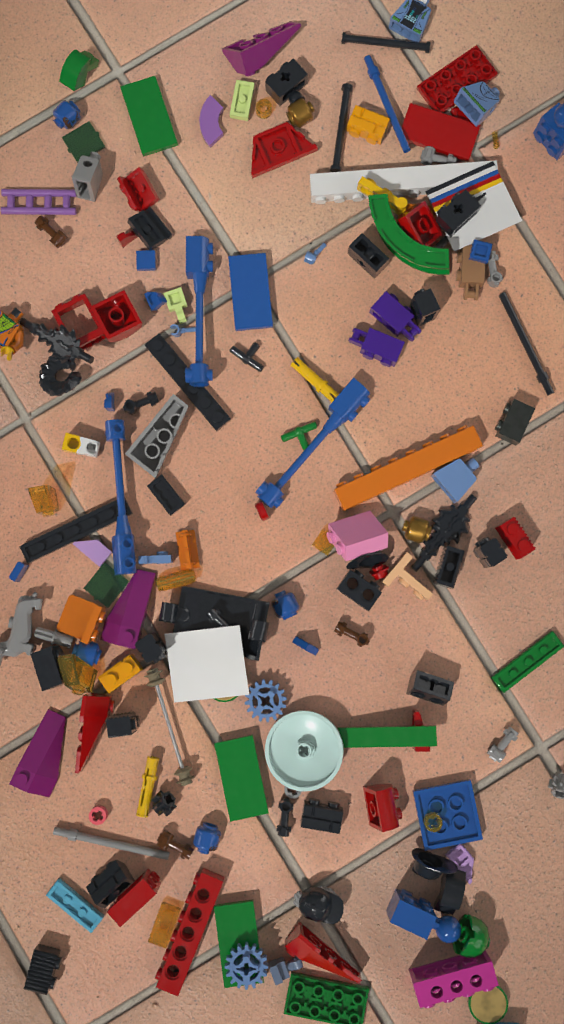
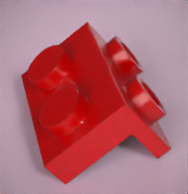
[117,167,160,212]

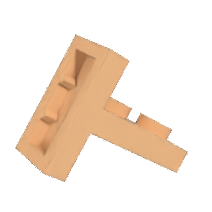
[381,552,433,601]

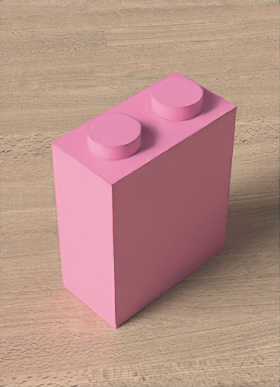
[327,511,388,561]

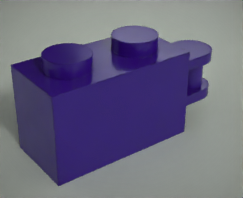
[369,291,422,342]
[348,328,405,367]

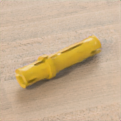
[290,357,339,403]
[136,756,160,818]

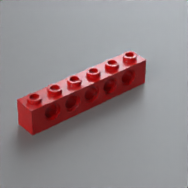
[155,868,225,997]

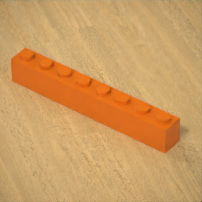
[333,425,483,512]

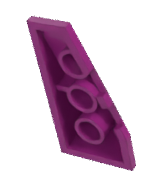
[100,569,156,649]

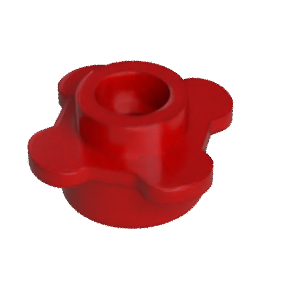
[369,563,389,580]

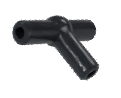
[230,342,264,372]

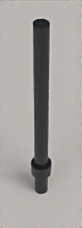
[499,292,555,396]

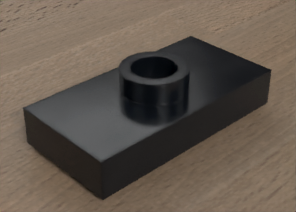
[147,474,186,516]

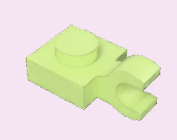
[163,287,188,324]

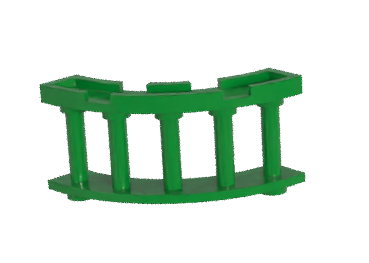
[368,194,449,275]

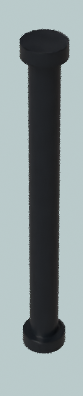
[341,32,430,54]
[330,83,353,172]

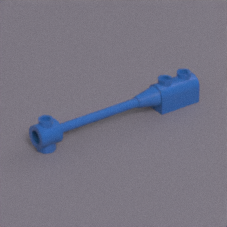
[185,236,213,387]
[255,378,371,509]
[105,419,137,575]

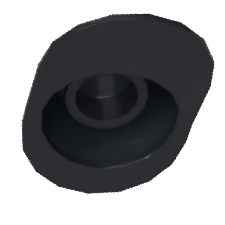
[346,550,388,570]
[412,848,458,880]

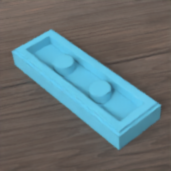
[46,878,105,933]

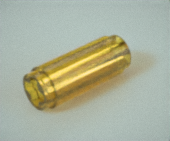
[156,569,196,591]

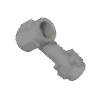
[420,146,457,165]
[487,251,503,288]
[487,726,519,763]

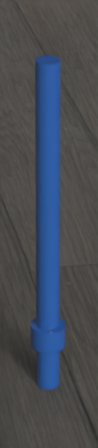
[364,55,411,153]

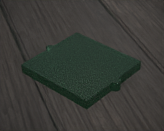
[62,121,105,163]
[83,562,129,608]

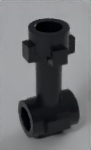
[123,391,159,415]
[206,608,236,627]
[276,797,293,837]

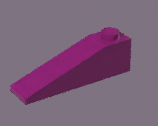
[222,21,301,76]
[9,709,66,797]

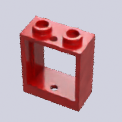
[51,293,107,350]
[107,868,161,927]

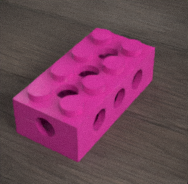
[408,950,499,1008]

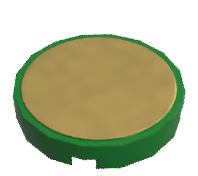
[467,986,508,1024]

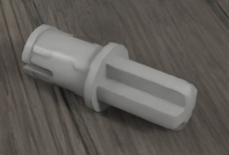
[34,627,74,649]

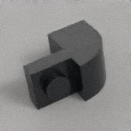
[434,870,466,915]

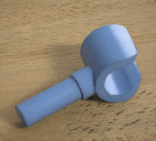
[304,243,327,264]
[170,324,196,337]

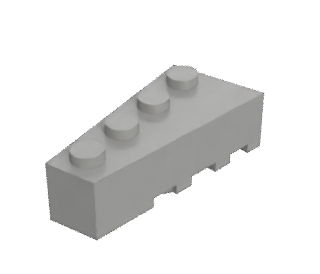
[125,394,189,479]

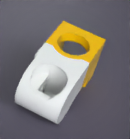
[62,433,100,458]

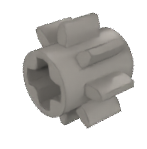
[548,774,564,799]

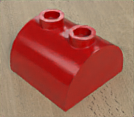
[396,200,442,246]
[90,290,142,342]
[363,784,402,832]

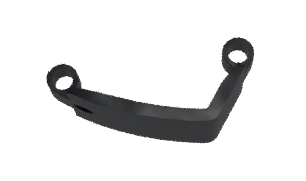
[159,586,270,661]

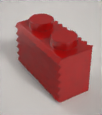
[495,517,536,560]

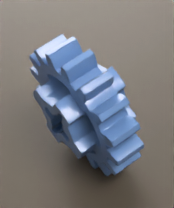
[245,679,287,722]
[225,942,268,990]

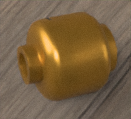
[286,98,315,128]
[402,516,432,543]

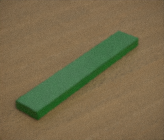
[336,725,437,748]

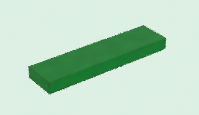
[491,631,564,693]

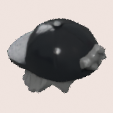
[293,885,344,924]

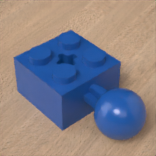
[533,103,564,160]
[386,889,461,943]

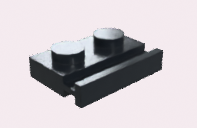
[127,206,172,251]

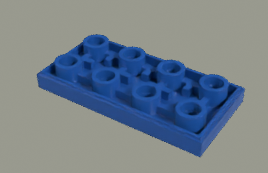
[228,253,273,331]

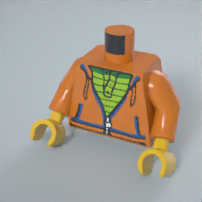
[0,307,24,361]

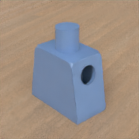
[431,458,480,503]

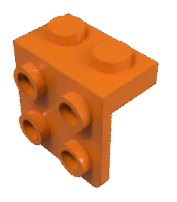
[57,595,106,644]

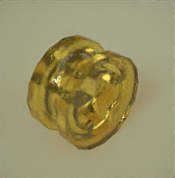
[255,99,272,119]
[423,812,442,832]

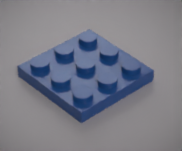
[412,779,483,851]

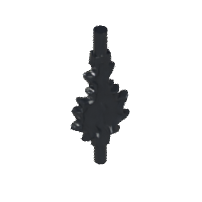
[20,318,94,364]
[411,494,477,572]

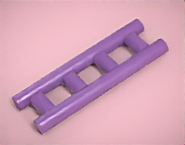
[0,189,77,215]

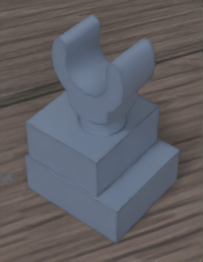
[268,957,303,985]

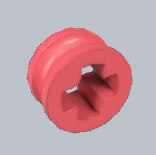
[89,805,108,825]

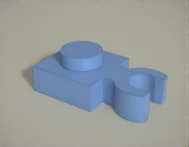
[138,551,173,564]

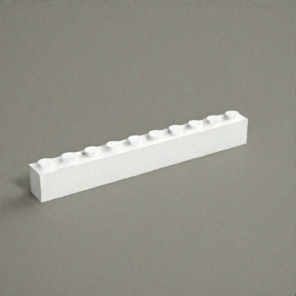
[309,160,498,204]

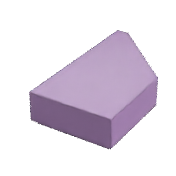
[73,540,113,567]
[445,844,474,884]

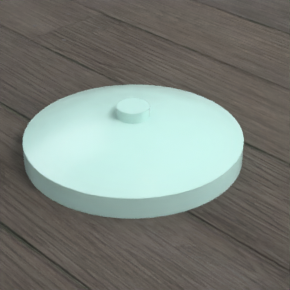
[265,710,344,791]

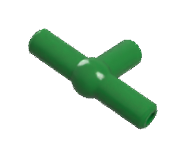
[281,421,317,450]

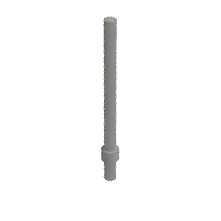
[53,827,170,860]

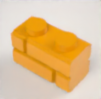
[347,105,390,145]
[98,653,143,693]

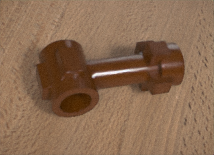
[35,215,68,248]
[334,621,370,647]
[156,830,194,860]

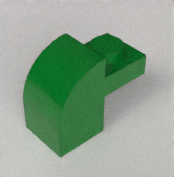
[59,49,99,91]

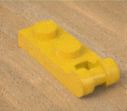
[357,176,408,215]

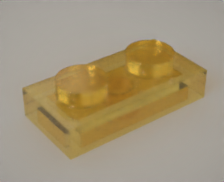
[148,901,181,948]

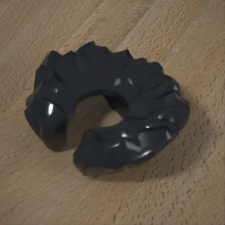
[39,355,82,396]

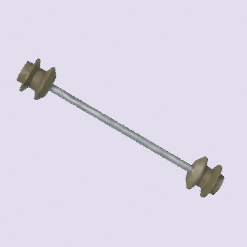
[144,668,195,786]

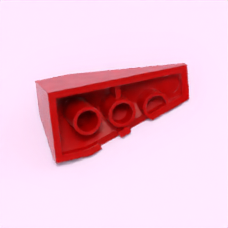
[285,922,362,983]

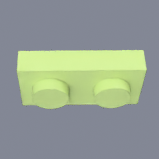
[230,80,255,121]

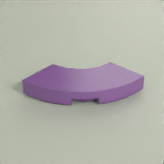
[199,95,224,148]

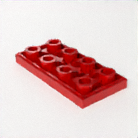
[416,45,498,113]
[402,103,481,162]

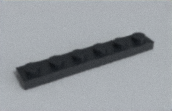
[145,333,231,432]
[19,498,133,564]

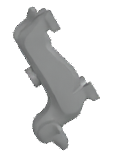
[0,592,43,666]

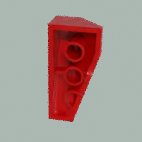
[75,692,115,774]

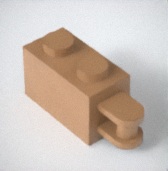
[456,245,485,301]

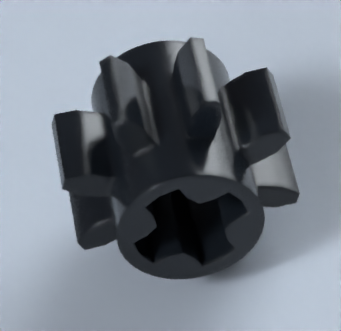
[151,790,177,817]

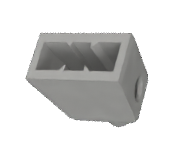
[72,152,103,202]

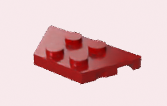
[251,122,318,179]

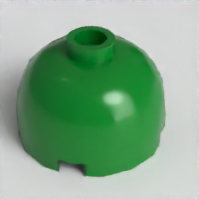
[453,914,490,958]

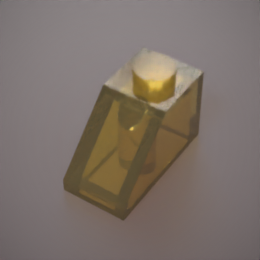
[28,485,59,517]
[57,654,98,695]

